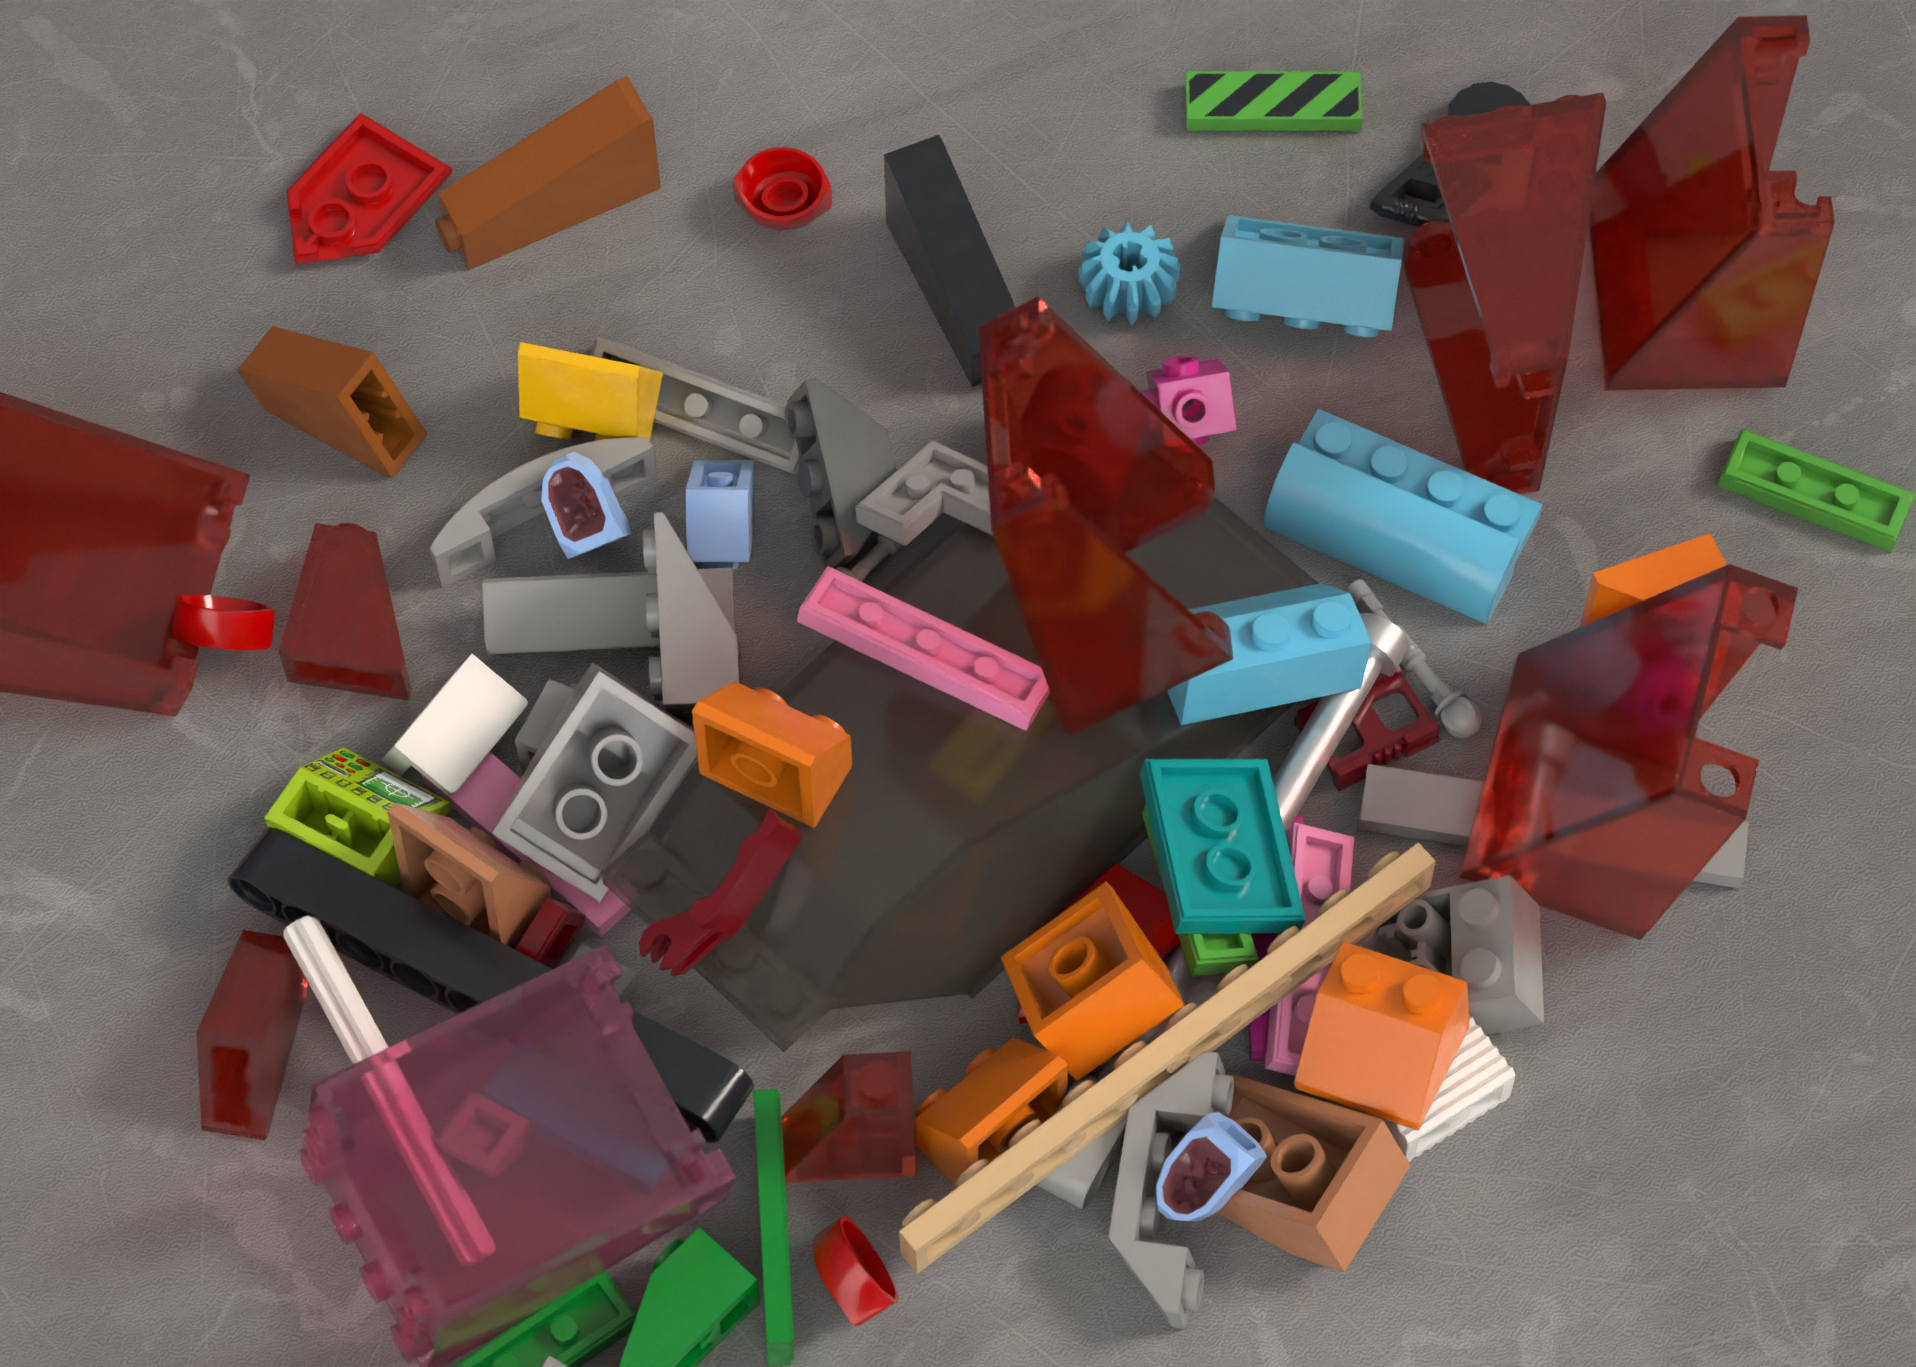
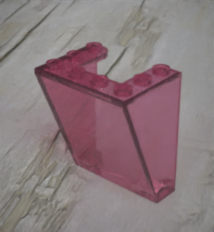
[298,944,736,1367]

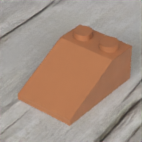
[388,803,552,949]
[1158,1072,1411,1273]

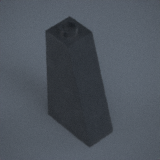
[884,134,1027,387]

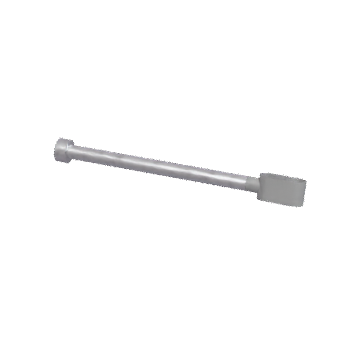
[1036,613,1410,1210]

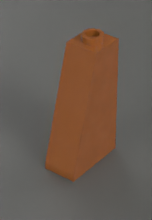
[435,77,661,270]

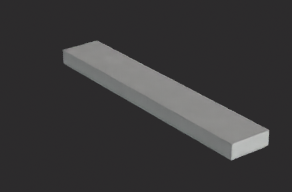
[1358,764,1749,888]

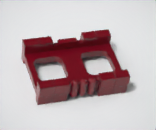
[1294,666,1441,791]

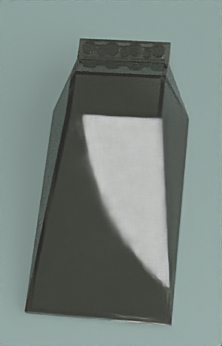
[601,438,1319,1052]

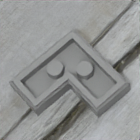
[855,440,1031,546]

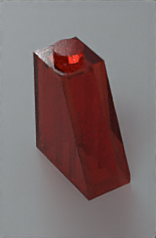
[279,523,412,701]
[196,930,308,1141]
[781,1051,916,1183]

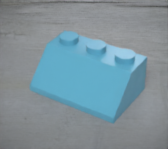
[1212,215,1404,337]
[1141,583,1372,725]

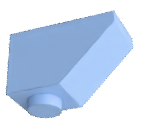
[686,460,755,569]

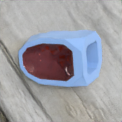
[541,452,632,559]
[1156,1112,1267,1221]

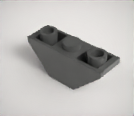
[785,379,897,569]

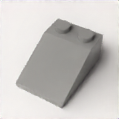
[491,662,697,902]

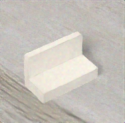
[381,654,528,795]

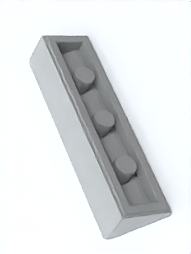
[591,336,801,476]
[482,568,736,654]

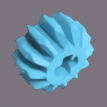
[1078,220,1180,326]

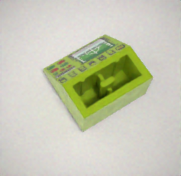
[264,747,452,888]

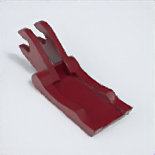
[639,808,803,977]

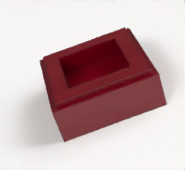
[515,898,586,969]

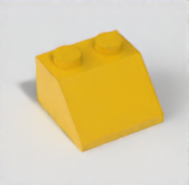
[518,342,663,441]

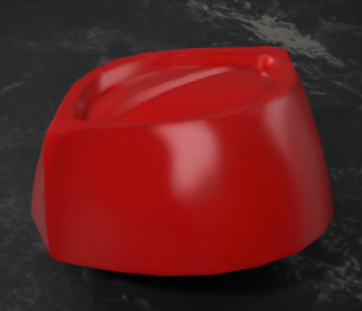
[733,147,832,231]
[173,595,274,651]
[813,1215,899,1326]

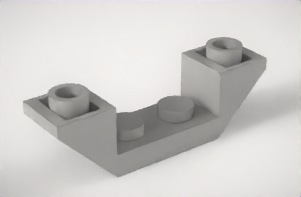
[1108,1051,1234,1329]

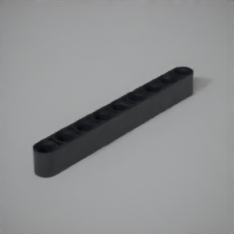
[228,827,754,1144]

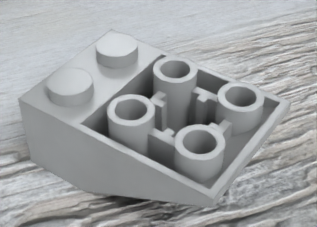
[643,512,743,715]
[1355,875,1544,1035]

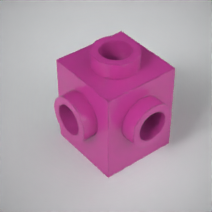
[1140,356,1237,448]

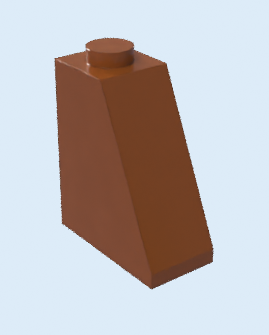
[237,326,427,478]

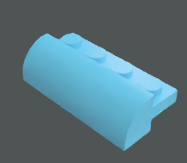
[1263,409,1543,625]

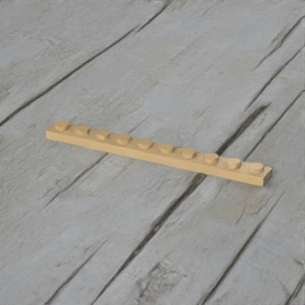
[899,842,1436,1274]

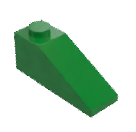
[619,1227,760,1367]

